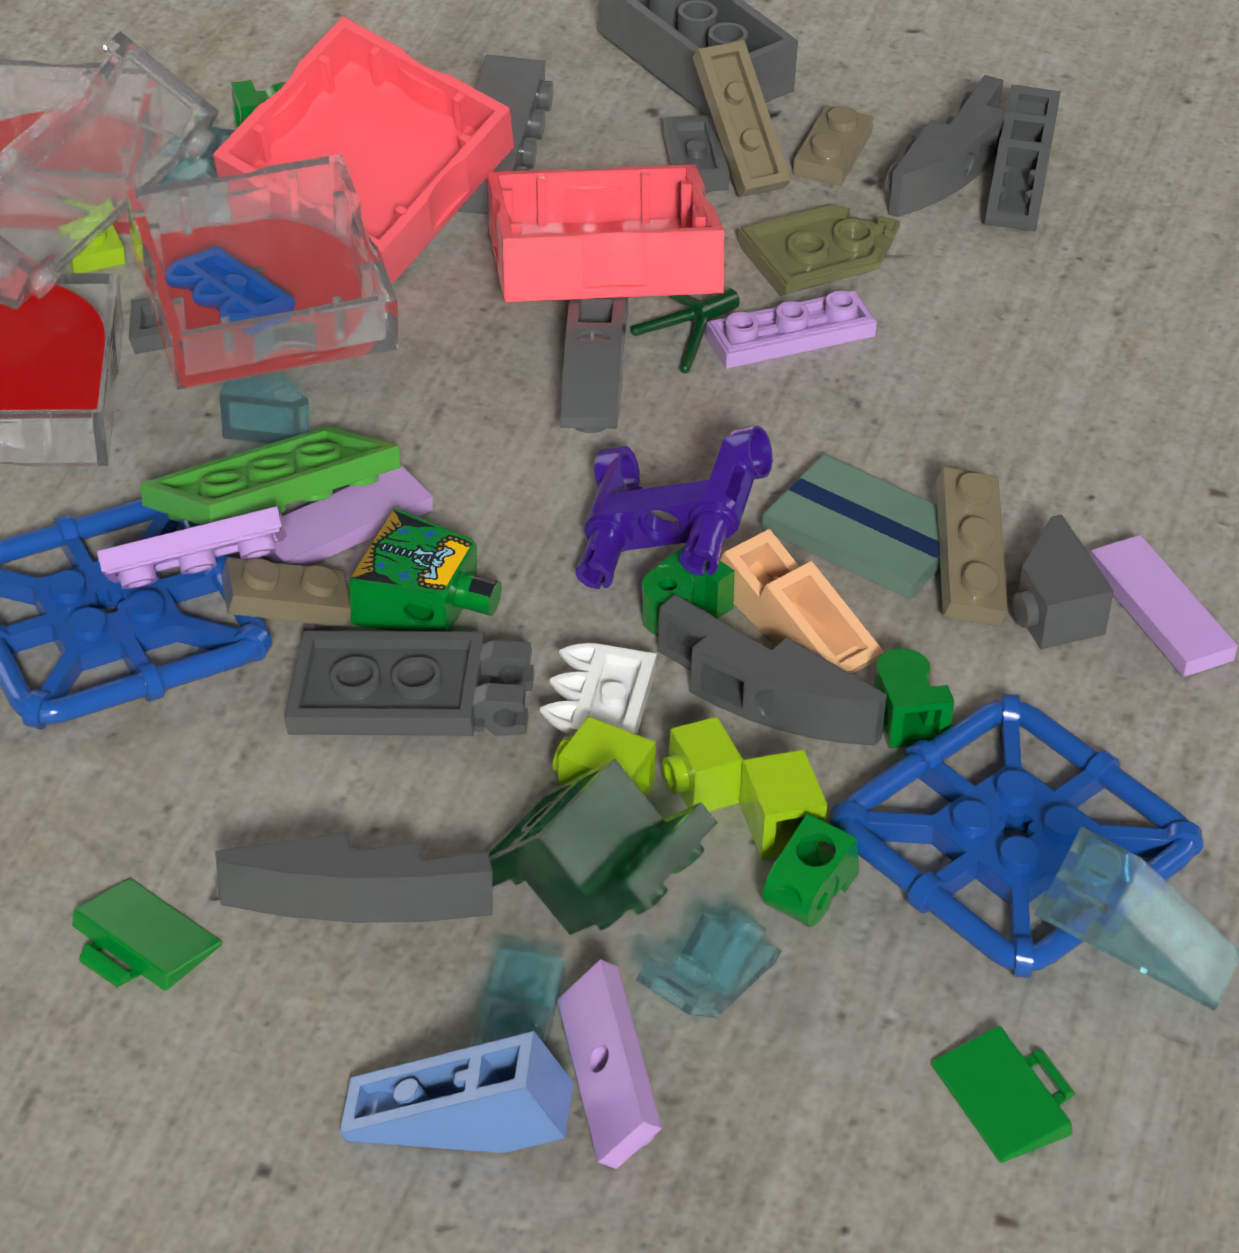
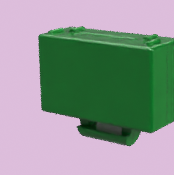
[72,878,223,991]
[930,1026,1076,1163]

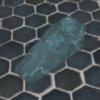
[1034,826,1239,1011]

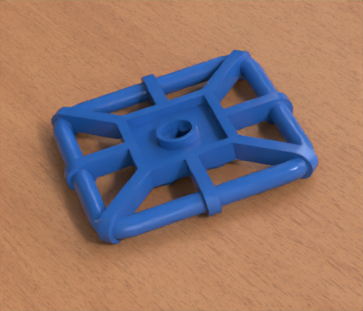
[0,499,272,730]
[830,694,1203,978]

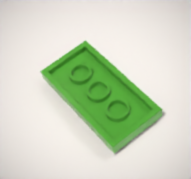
[140,426,401,525]

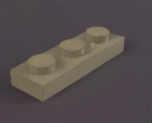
[692,40,791,197]
[936,466,1008,627]

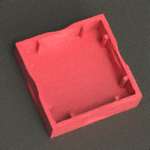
[213,16,514,289]
[487,164,724,302]

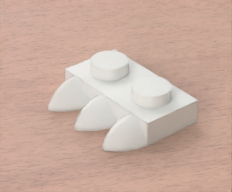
[540,643,657,737]

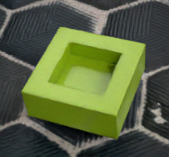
[58,218,126,275]

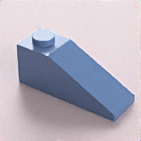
[339,1031,574,1153]

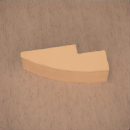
[720,529,884,674]

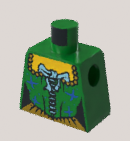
[349,509,502,632]

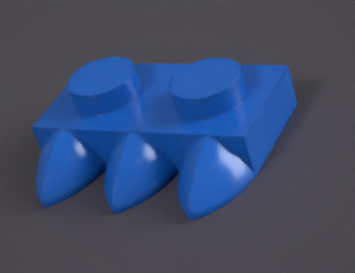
[165,246,296,334]

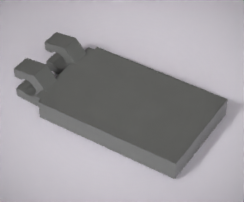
[284,631,534,736]

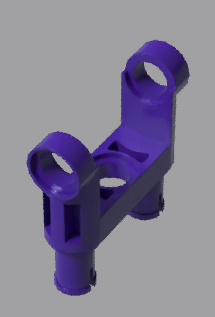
[575,425,773,589]

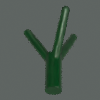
[630,288,740,374]

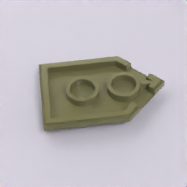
[737,204,900,296]

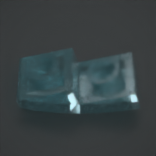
[471,948,566,1047]

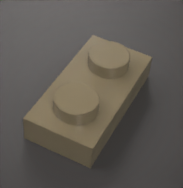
[793,105,874,186]
[221,557,351,627]

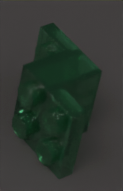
[488,759,718,935]

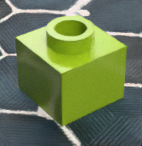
[662,717,743,816]

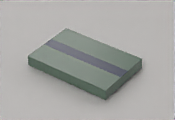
[761,454,940,599]

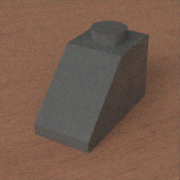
[1013,514,1114,650]

